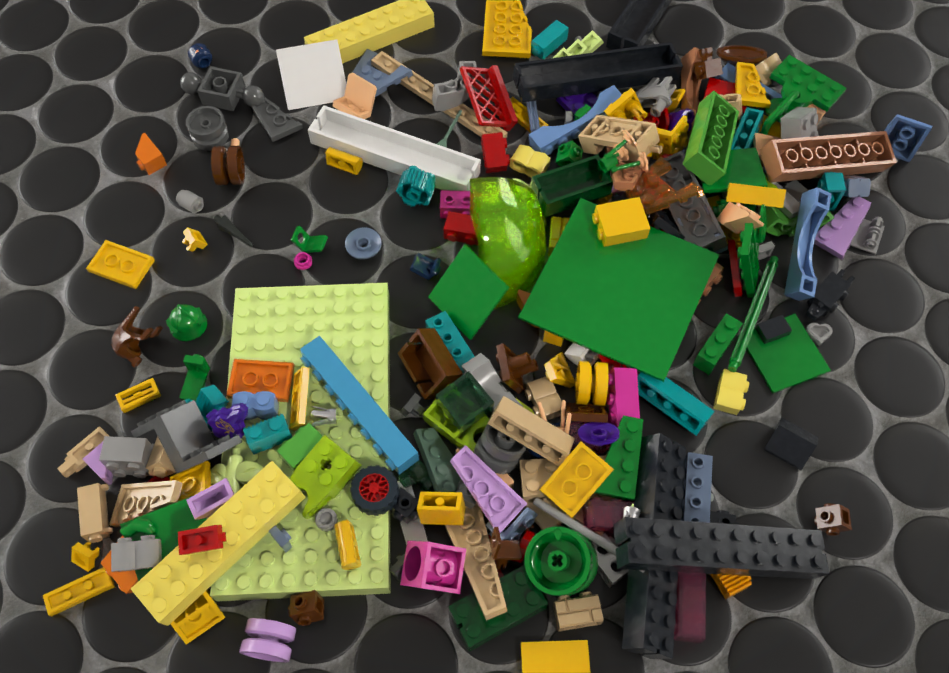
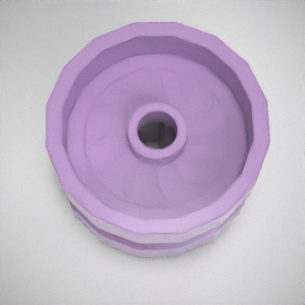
[239,618,296,662]

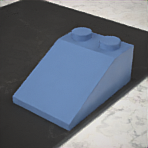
[884,114,933,162]

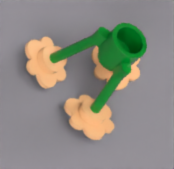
[599,130,649,173]

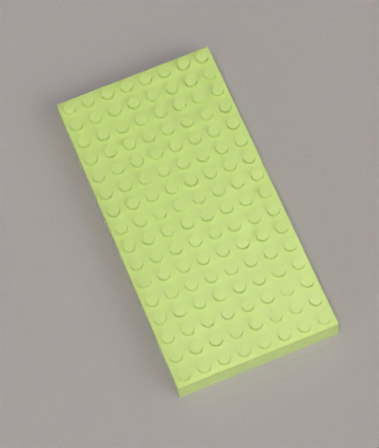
[210,283,391,601]

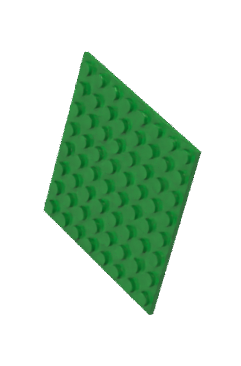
[518,198,720,382]

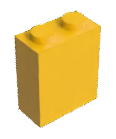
[592,197,650,247]

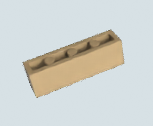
[487,396,575,466]

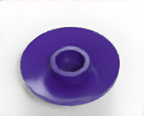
[578,422,620,446]

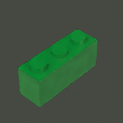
[693,313,743,375]

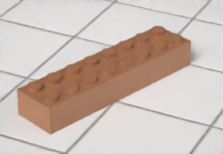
[760,131,897,183]

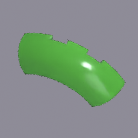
[766,206,835,237]

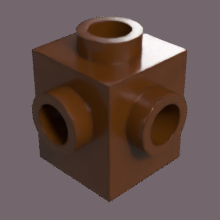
[814,503,852,536]
[288,590,324,626]

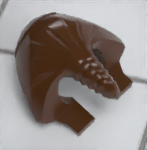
[111,306,163,368]

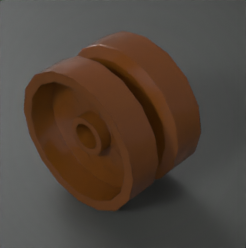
[211,145,245,186]

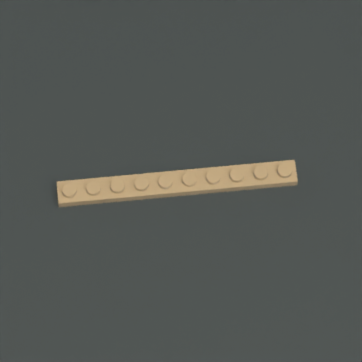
[371,51,508,138]

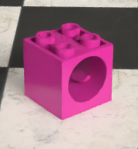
[400,540,466,594]

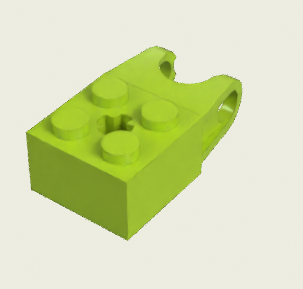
[423,384,489,453]
[289,435,362,519]

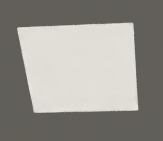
[276,39,347,110]

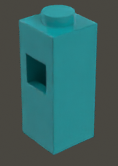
[531,20,569,60]

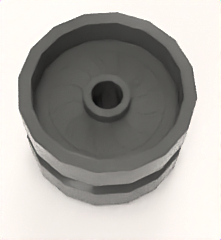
[186,106,229,151]
[474,424,526,474]

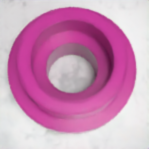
[294,252,313,270]

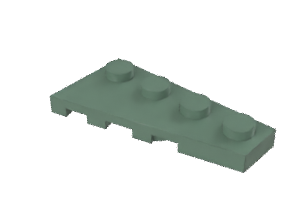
[413,428,462,492]

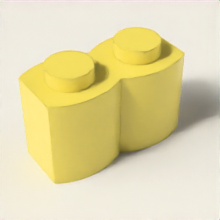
[510,145,551,178]
[713,369,749,415]

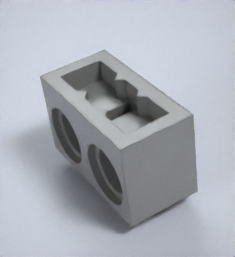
[592,533,629,588]

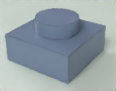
[269,525,292,553]

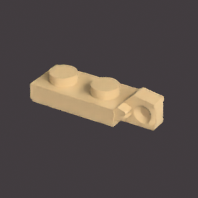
[57,427,109,478]

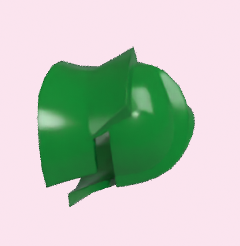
[166,304,207,341]

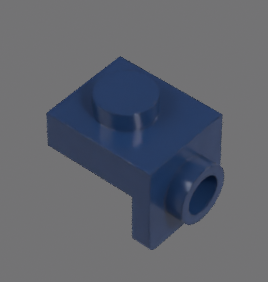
[410,252,442,280]

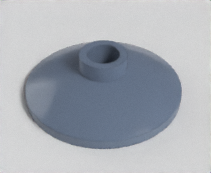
[345,228,382,259]

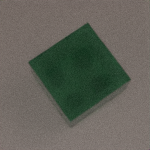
[436,371,494,433]

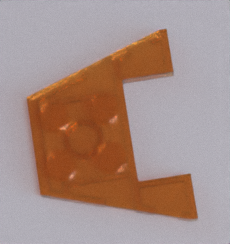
[626,157,704,214]

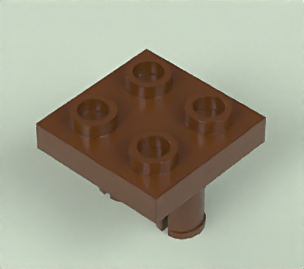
[496,343,539,394]

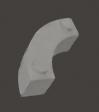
[432,61,477,111]
[461,353,524,413]

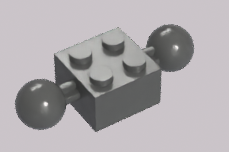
[180,66,264,111]

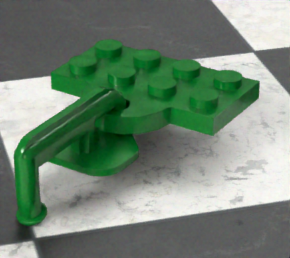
[759,55,847,135]
[738,204,767,298]

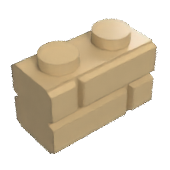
[553,592,603,632]

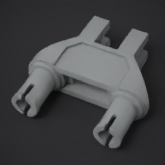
[636,76,676,117]

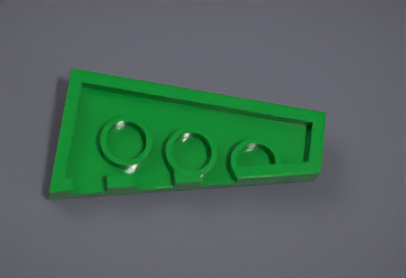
[594,416,643,501]

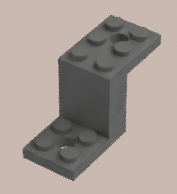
[131,400,242,473]

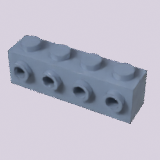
[681,452,713,523]

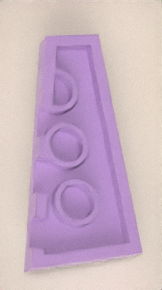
[814,197,871,260]
[450,445,527,533]

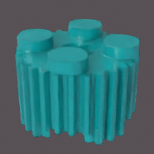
[396,166,436,207]

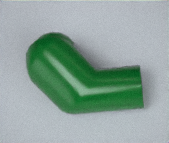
[120,518,156,538]

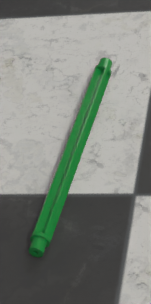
[728,256,779,372]

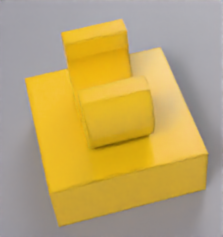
[182,227,208,252]
[71,542,100,572]

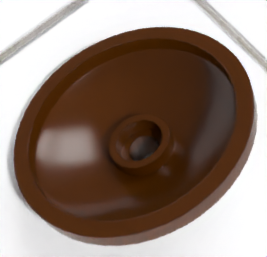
[717,45,767,67]

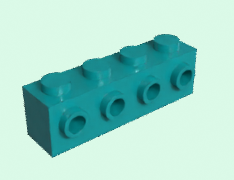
[731,107,764,150]
[425,311,475,389]
[637,372,715,436]

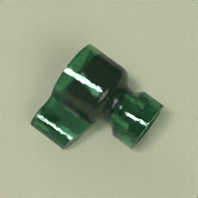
[397,460,433,492]

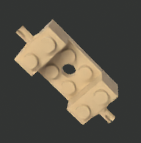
[578,115,663,162]

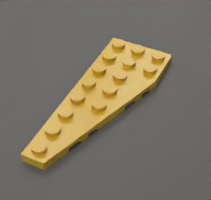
[482,0,532,58]

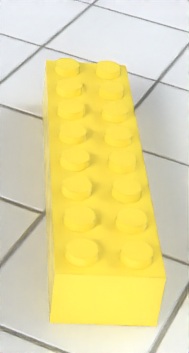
[304,0,434,64]
[131,461,306,626]

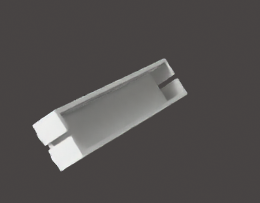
[308,106,481,191]

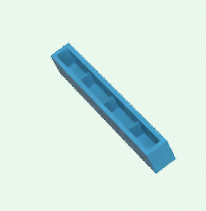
[300,336,419,475]

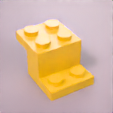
[171,589,225,645]

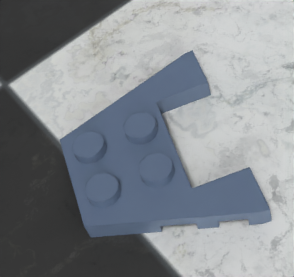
[346,49,413,97]

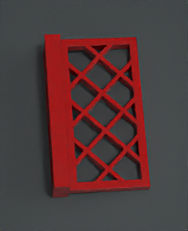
[459,65,518,131]

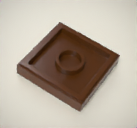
[565,402,608,423]

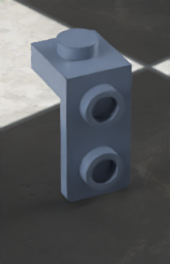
[486,507,538,541]

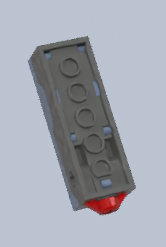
[649,151,728,254]

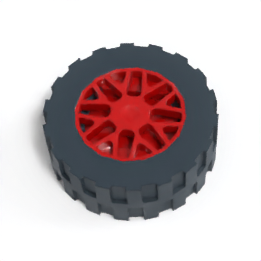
[350,465,399,516]

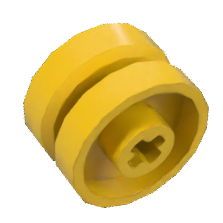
[575,361,608,406]

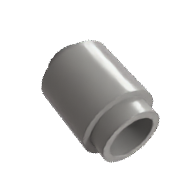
[176,190,204,213]

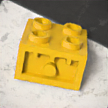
[653,115,689,160]

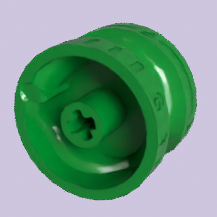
[525,526,598,596]

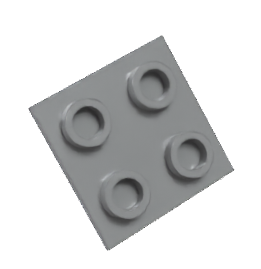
[850,217,885,255]

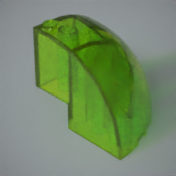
[470,177,546,309]

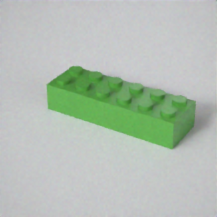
[683,90,739,185]

